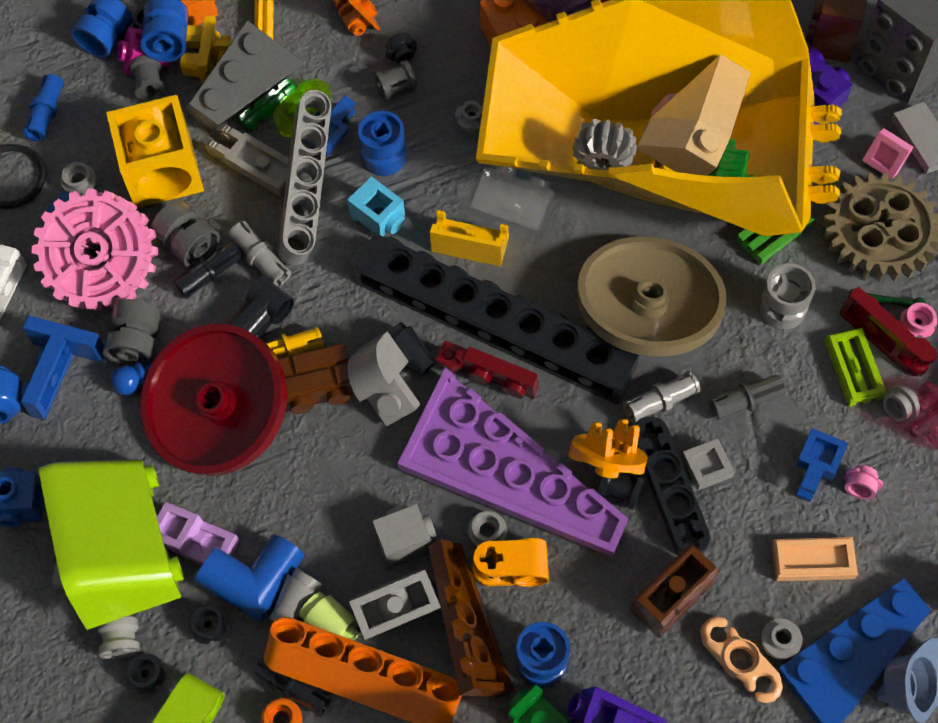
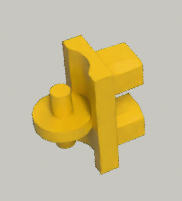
[180,16,231,83]

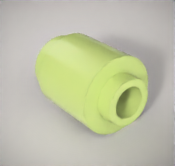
[299,592,359,641]

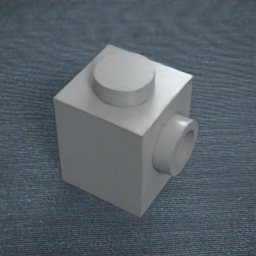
[373,504,436,568]

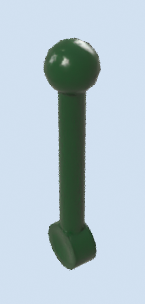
[849,288,926,307]

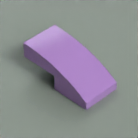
[157,502,240,566]

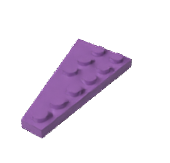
[397,367,628,558]

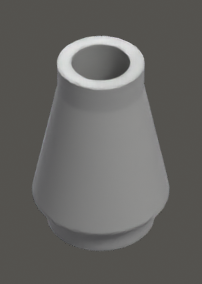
[269,568,323,621]

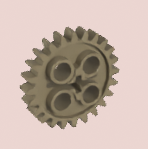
[822,172,938,282]

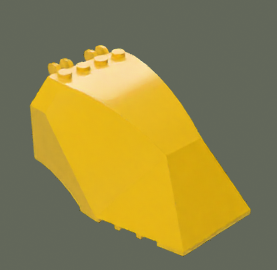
[476,0,842,236]

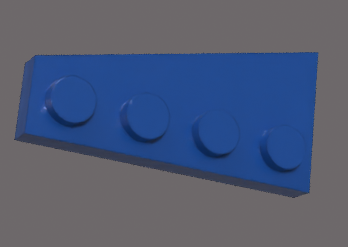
[777,578,931,723]

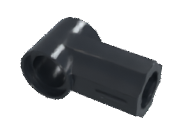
[225,277,294,338]

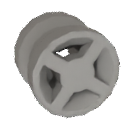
[97,616,140,660]

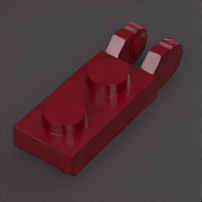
[840,286,937,377]

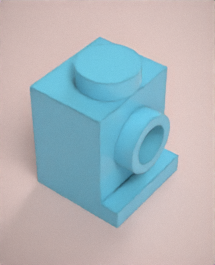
[347,176,405,236]

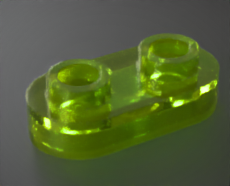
[273,79,332,137]

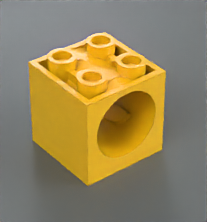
[106,95,204,209]

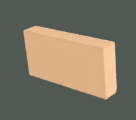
[772,537,858,581]

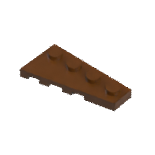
[428,539,515,697]

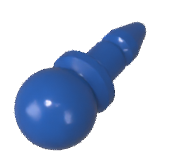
[111,362,153,395]

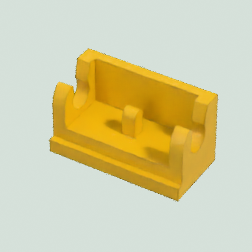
[430,210,509,267]

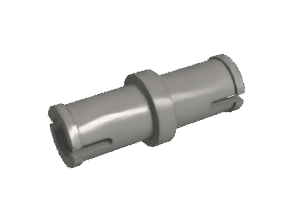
[228,221,291,286]
[623,371,700,424]

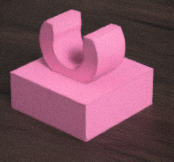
[862,128,914,179]

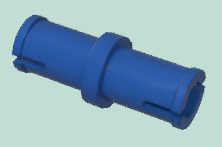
[22,74,64,142]

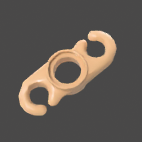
[700,616,783,703]

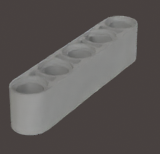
[278,90,331,265]

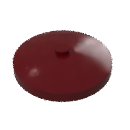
[141,324,287,476]

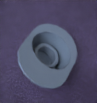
[876,638,938,723]

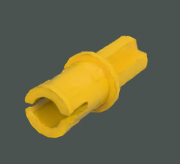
[266,327,324,359]

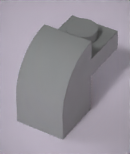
[347,331,420,426]

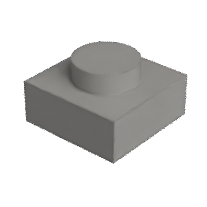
[681,439,735,491]

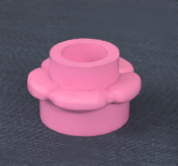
[900,303,937,338]
[844,465,883,500]

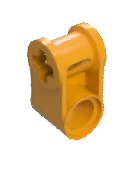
[472,538,549,587]

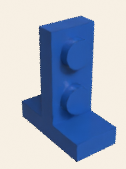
[21,315,104,420]

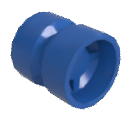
[70,0,133,59]
[141,0,188,62]
[358,110,407,176]
[515,622,570,688]

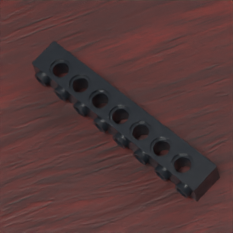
[353,232,639,405]

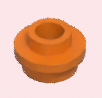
[261,698,303,723]

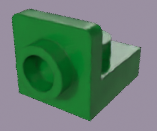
[507,685,570,723]

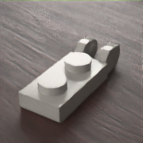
[205,124,303,198]

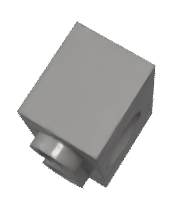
[349,568,441,640]

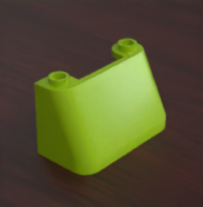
[39,460,184,630]

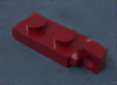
[435,340,539,399]

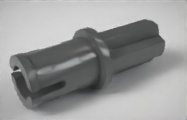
[709,375,786,421]

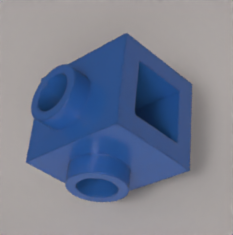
[0,468,44,527]

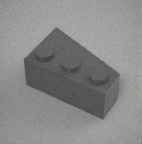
[183,21,304,132]

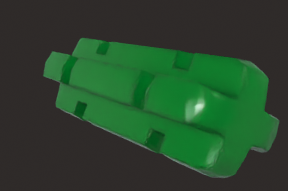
[237,78,297,131]

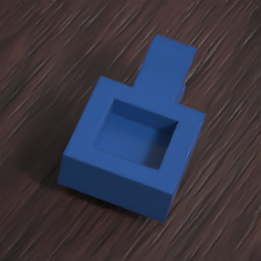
[305,95,356,157]
[796,428,848,502]

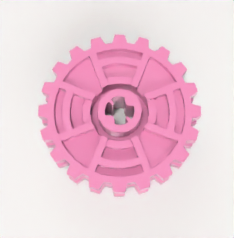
[32,189,158,311]

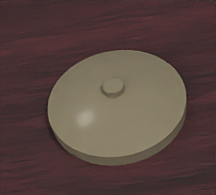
[576,236,726,357]

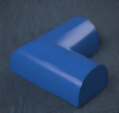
[193,534,305,624]

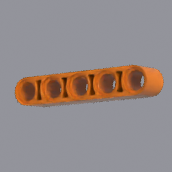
[263,617,462,723]

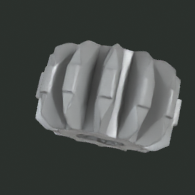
[573,119,637,171]

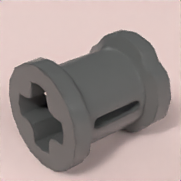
[130,55,166,101]
[373,59,417,101]

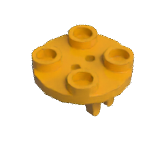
[568,419,648,479]

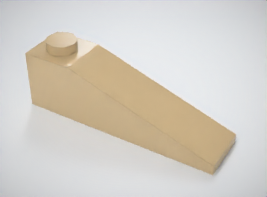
[637,54,751,176]

